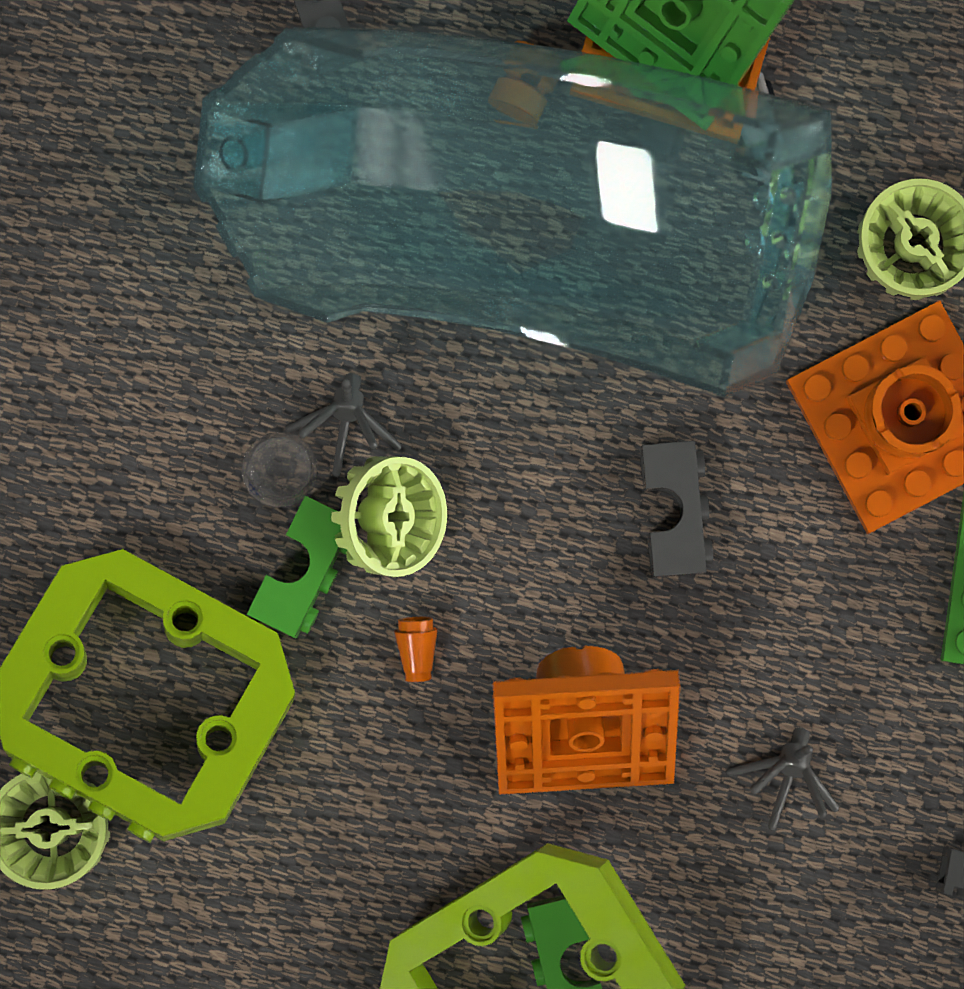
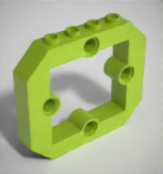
[0,549,295,843]
[380,843,685,989]

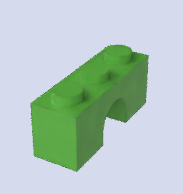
[246,496,358,638]
[521,895,602,989]

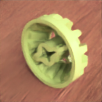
[857,179,964,300]
[331,456,447,577]
[0,772,110,890]

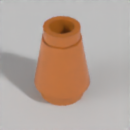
[394,616,438,682]

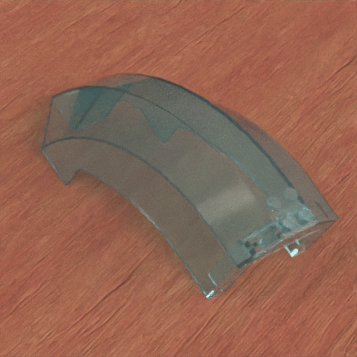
[193,28,831,397]

